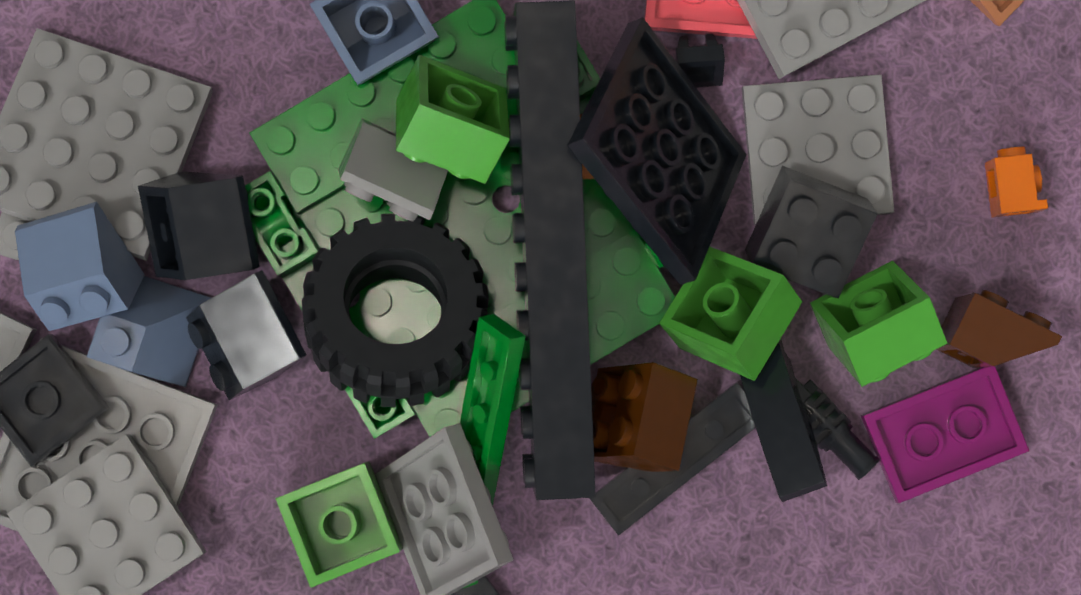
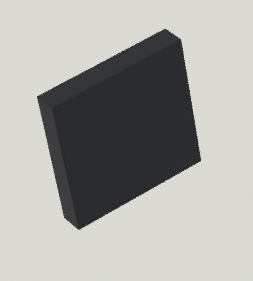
[0,334,109,467]

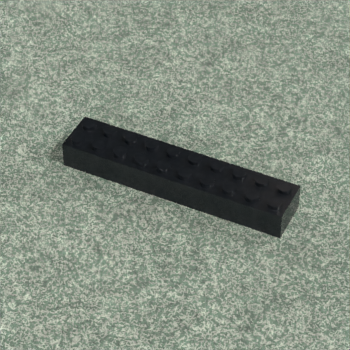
[504,0,596,500]

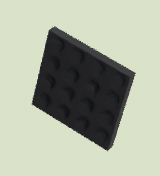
[567,17,747,285]

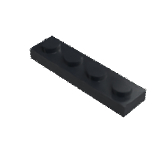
[589,383,756,536]

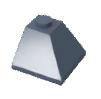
[87,276,211,387]

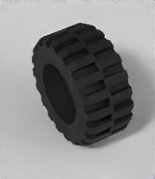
[302,213,489,408]

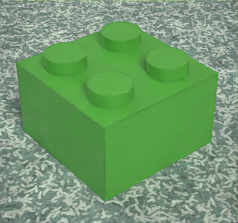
[396,55,510,184]
[659,246,802,381]
[810,260,948,387]
[275,461,403,588]

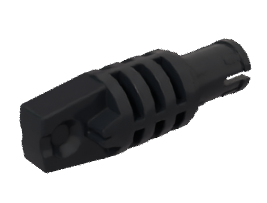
[796,379,880,480]

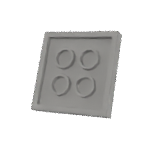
[742,74,894,225]
[375,423,513,595]
[6,434,207,595]

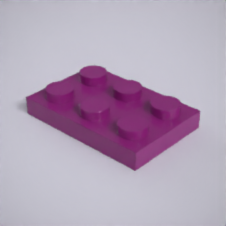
[861,366,1029,503]

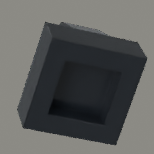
[676,34,725,88]

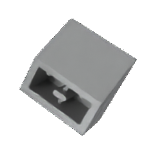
[338,118,448,222]

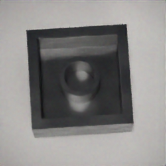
[745,166,878,299]

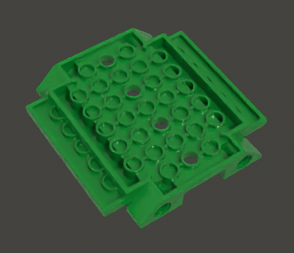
[245,0,675,439]

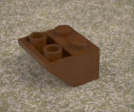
[936,290,1062,368]
[591,362,698,472]

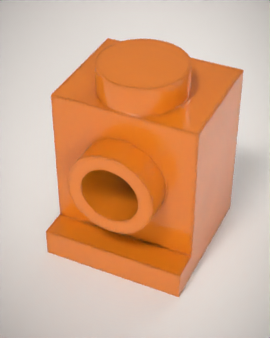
[985,146,1048,218]

